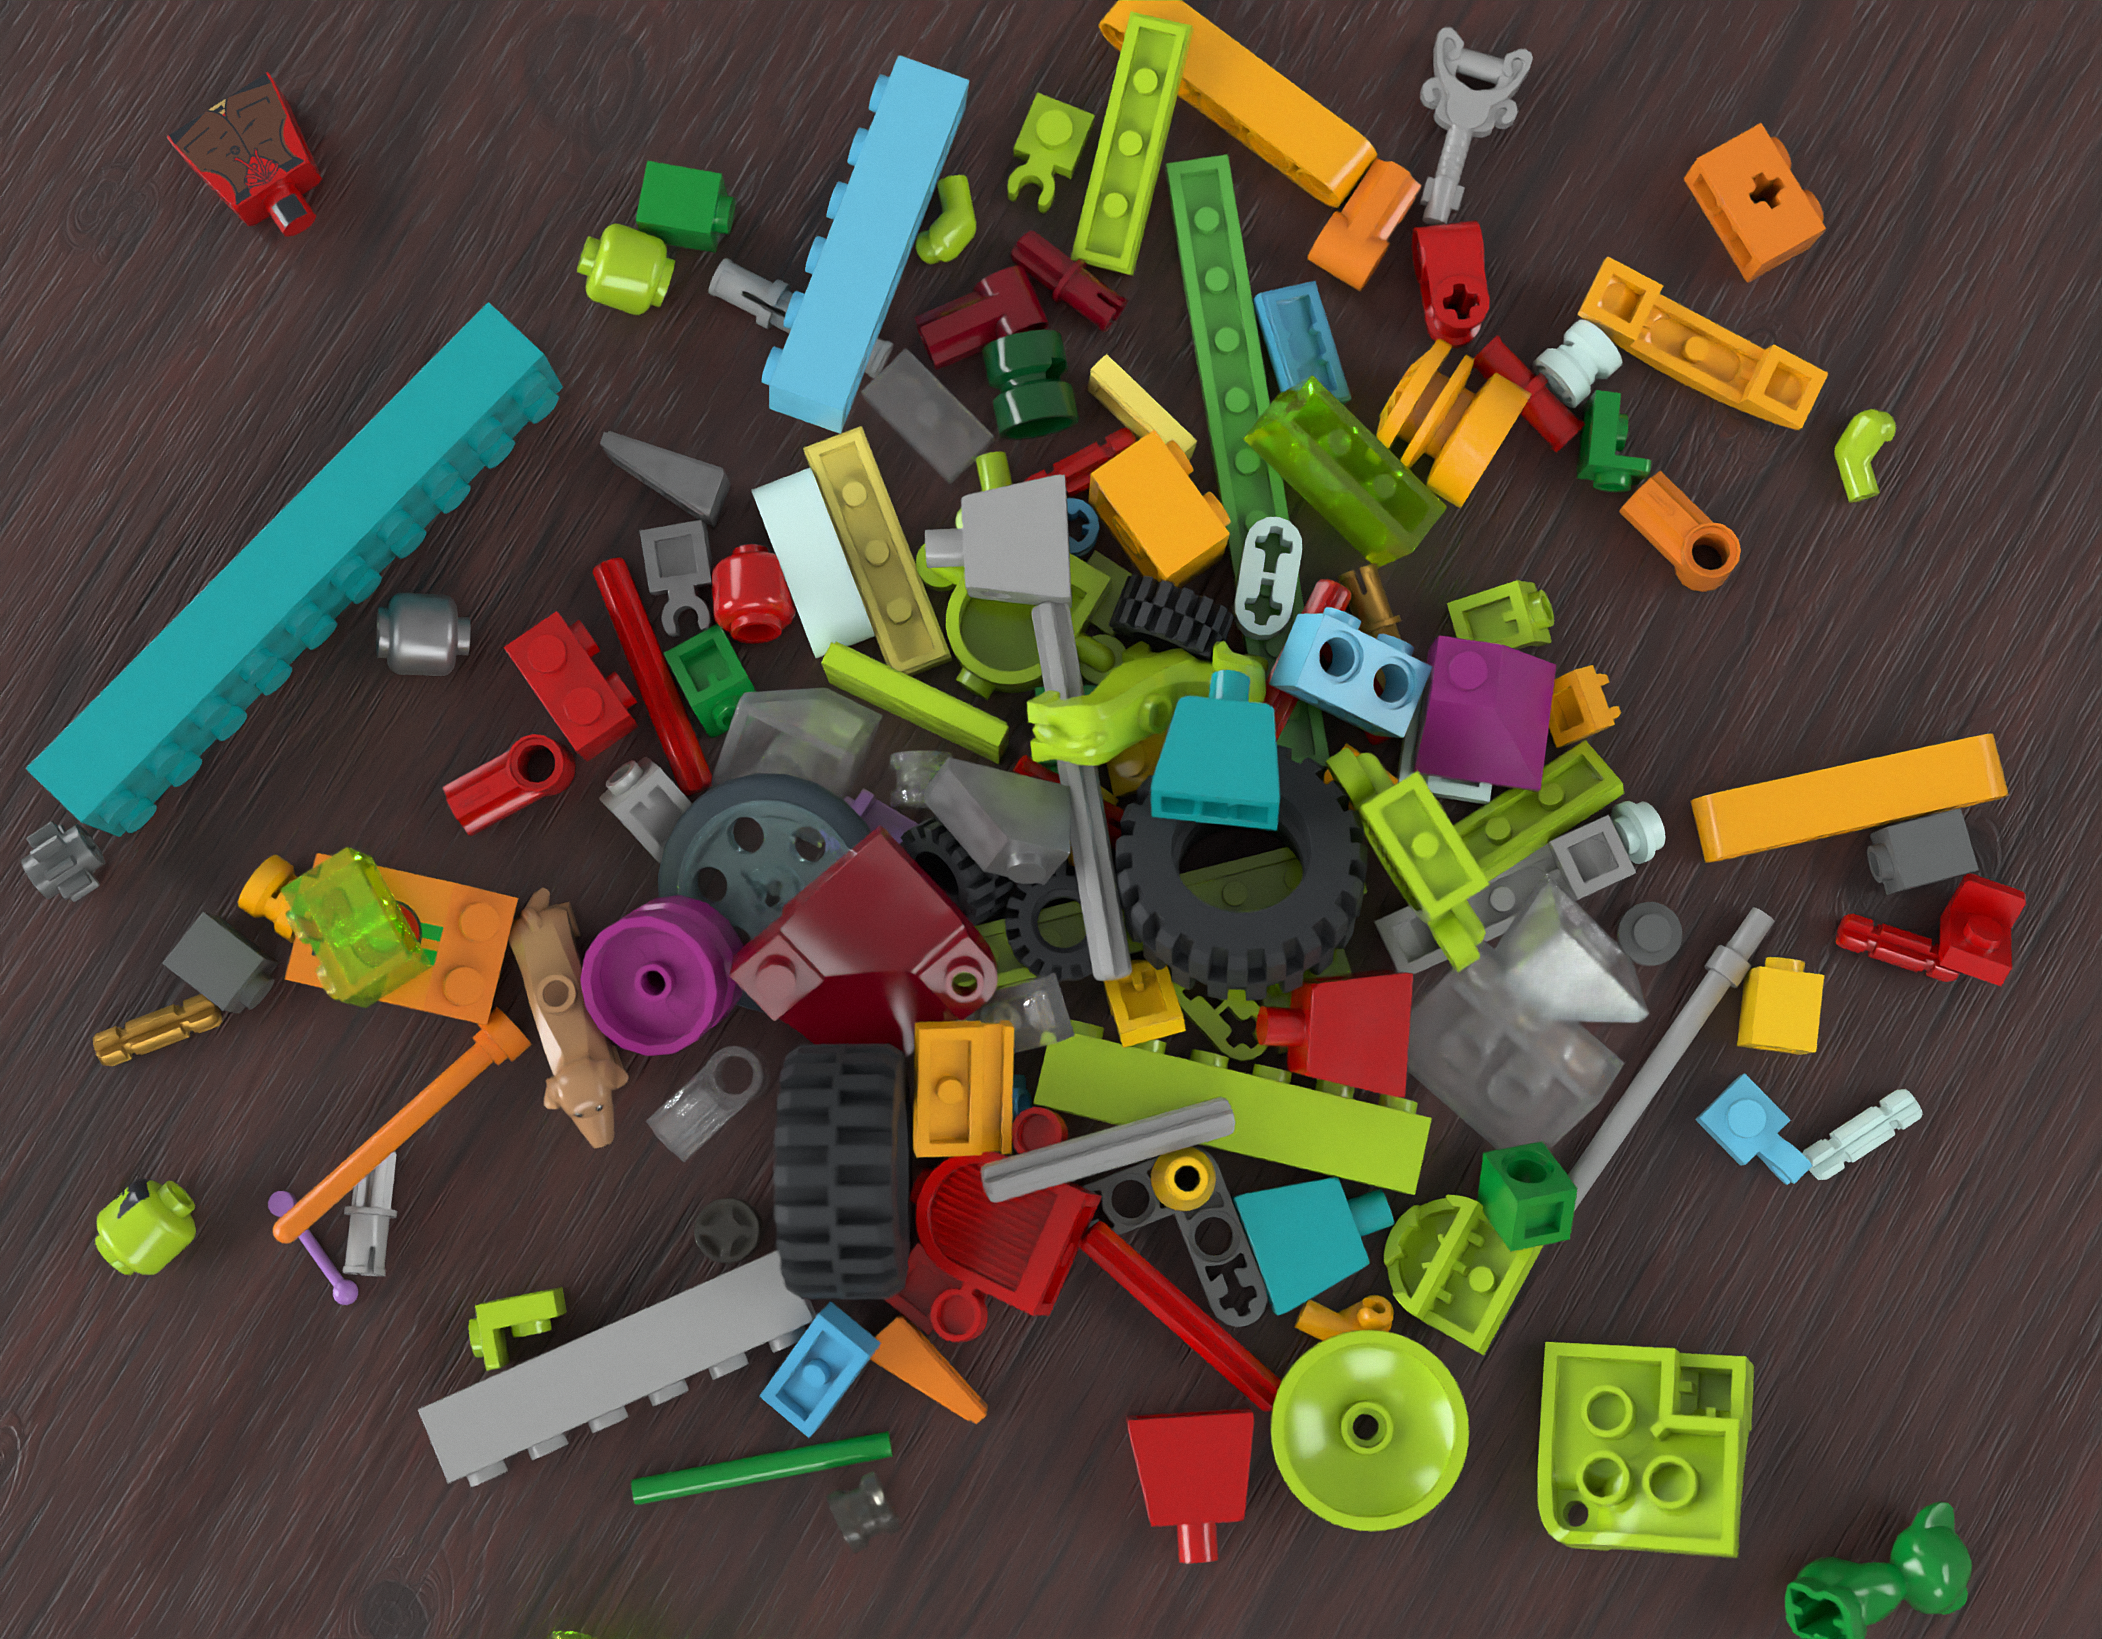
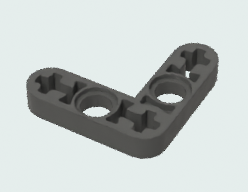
[1078,1146,1268,1327]

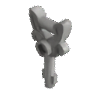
[1420,28,1533,226]

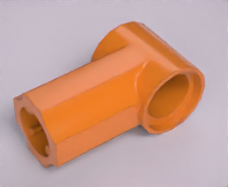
[1307,158,1421,292]
[1619,471,1741,592]

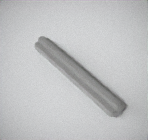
[981,1097,1235,1202]

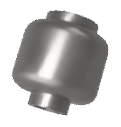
[376,593,471,676]

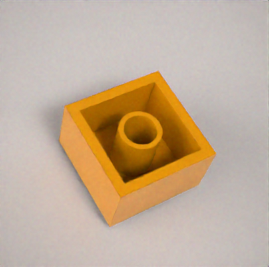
[1088,430,1231,589]

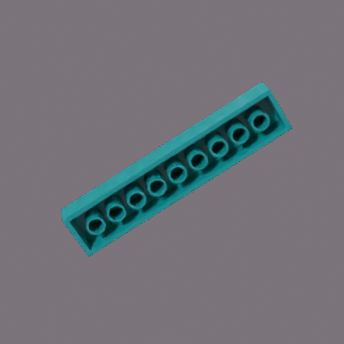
[26,302,563,837]

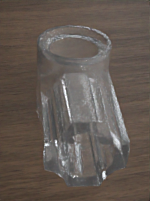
[646,1046,770,1162]

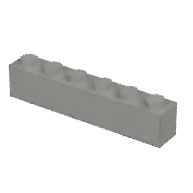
[418,1250,817,1487]

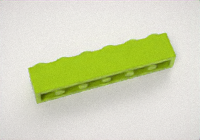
[1033,1019,1432,1195]

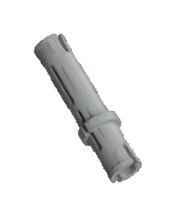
[708,258,894,379]

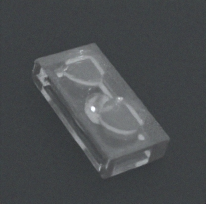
[861,348,995,484]
[956,973,1075,1053]

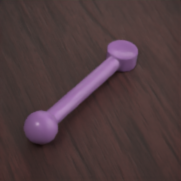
[268,1191,358,1305]

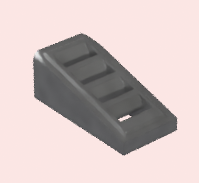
[600,431,731,528]

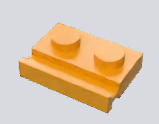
[913,1020,1014,1157]

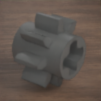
[21,820,105,902]

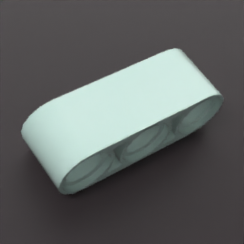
[752,468,875,658]

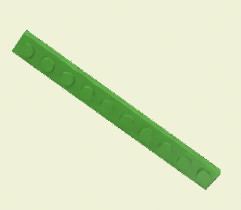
[1165,154,1329,769]

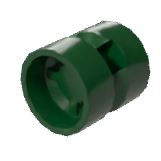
[982,330,1079,440]

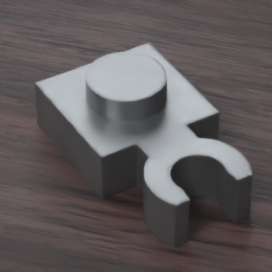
[640,520,714,637]

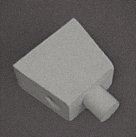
[925,475,1072,608]

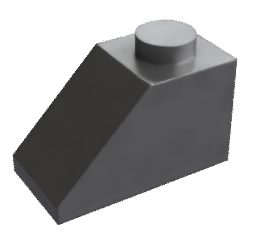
[924,758,1070,885]

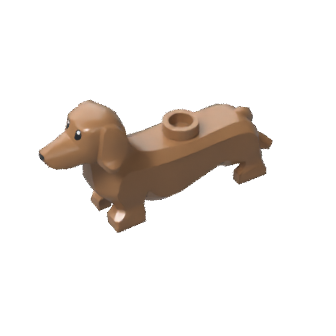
[508,887,629,1149]

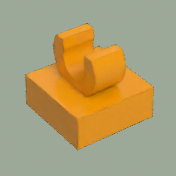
[1549,665,1621,748]

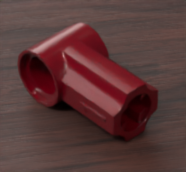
[914,266,1049,370]

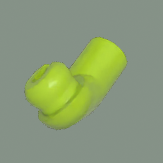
[916,175,976,264]
[1835,409,1896,503]

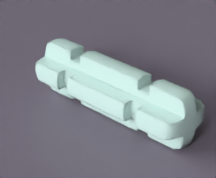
[1802,1089,1923,1180]

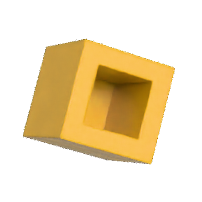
[1737,957,1824,1055]

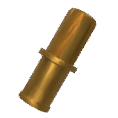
[1338,563,1401,691]

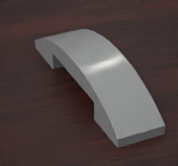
[1374,815,1636,975]

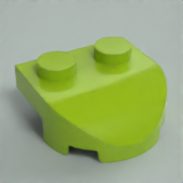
[1384,1195,1544,1356]

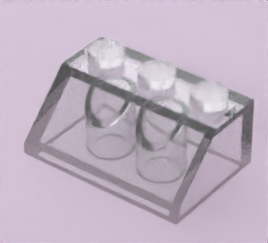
[1407,940,1625,1150]

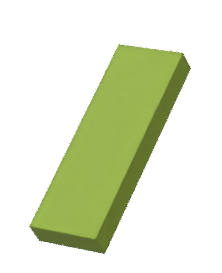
[1453,740,1624,882]

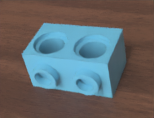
[1269,607,1432,738]

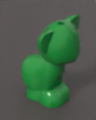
[1785,1501,1972,1639]

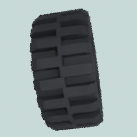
[1115,744,1367,1001]
[774,1044,913,1299]

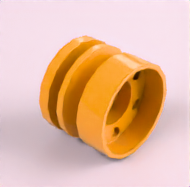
[1369,338,1531,508]

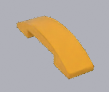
[1578,257,1828,430]

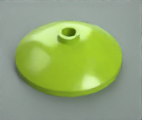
[1270,1330,1469,1531]

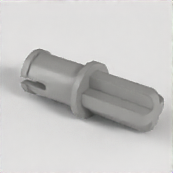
[342,1151,397,1276]

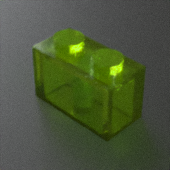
[281,847,432,1008]

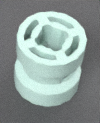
[1533,319,1622,408]

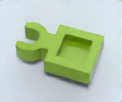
[1008,93,1095,213]

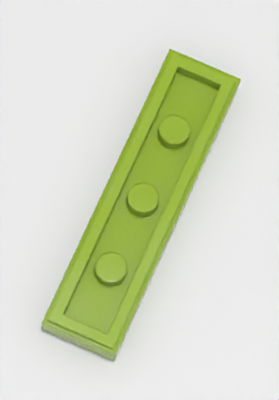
[1071,11,1194,276]

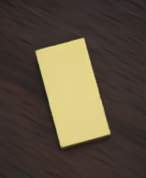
[1088,354,1197,460]

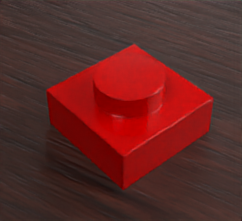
[884,1243,963,1335]

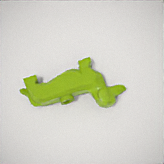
[1027,641,1269,766]

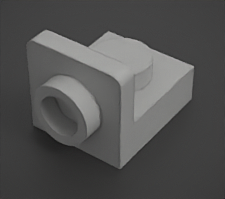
[599,757,692,864]

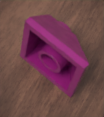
[1412,636,1556,791]

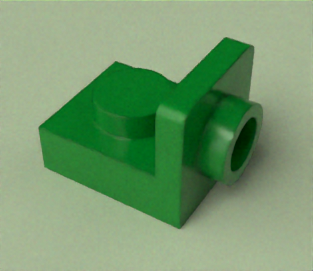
[1576,390,1651,492]
[663,624,765,738]

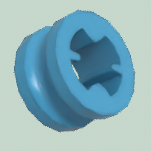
[1067,498,1099,558]

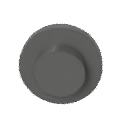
[1617,902,1682,966]

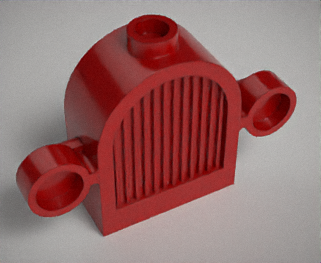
[910,1107,1102,1342]

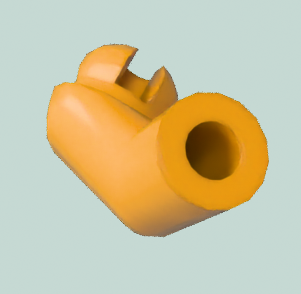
[1294,1295,1394,1341]

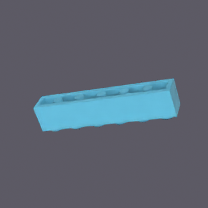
[762,55,969,434]

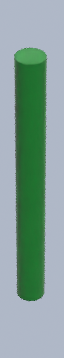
[631,1431,893,1505]

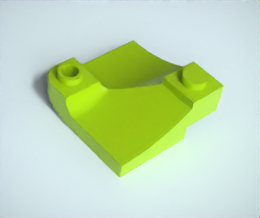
[1538,1342,1754,1558]

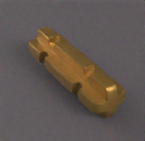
[93,994,222,1066]

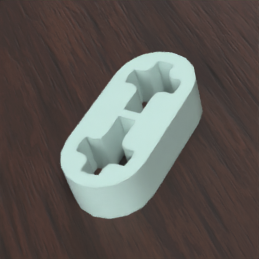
[1233,517,1302,640]

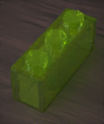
[1243,375,1447,567]

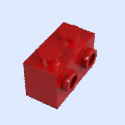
[504,611,639,762]

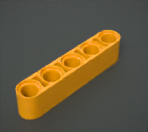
[1099,0,1377,207]
[1690,734,2009,863]

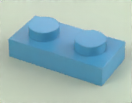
[759,1302,881,1438]

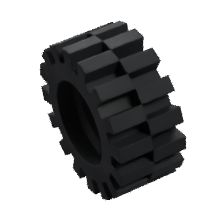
[1109,575,1234,661]
[899,815,1014,926]
[1005,862,1093,983]

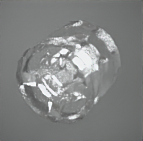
[890,750,953,809]

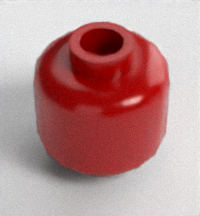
[712,544,796,644]

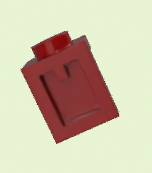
[1940,873,2026,986]

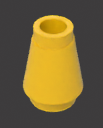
[1151,1147,1216,1211]

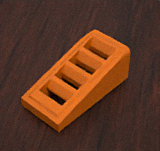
[870,1314,988,1424]

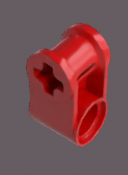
[1412,220,1490,348]

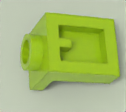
[1447,580,1554,650]
[469,1287,567,1371]

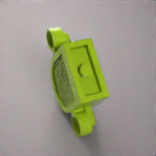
[916,544,1126,700]
[1325,747,1490,972]

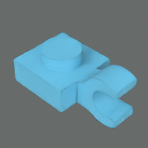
[1695,1074,1813,1185]

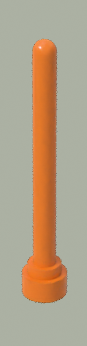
[273,1007,532,1243]

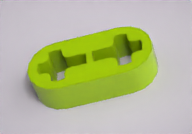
[1171,976,1268,1062]

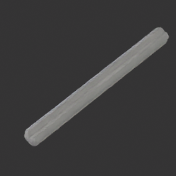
[1032,601,1132,981]

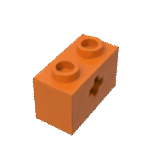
[1684,123,1826,283]

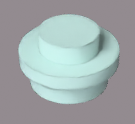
[1611,801,1665,864]

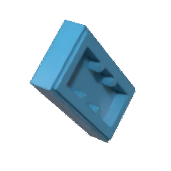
[1252,281,1352,418]

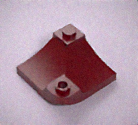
[729,825,998,1058]

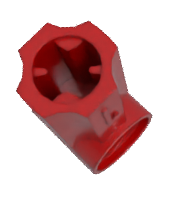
[442,734,576,836]

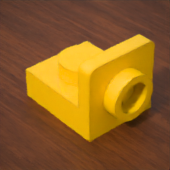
[1103,960,1186,1048]

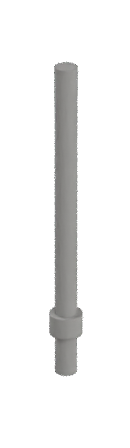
[1568,907,1775,1211]

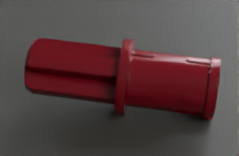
[1010,231,1128,333]

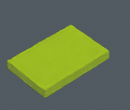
[821,641,1009,764]

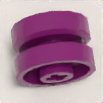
[580,895,743,1056]

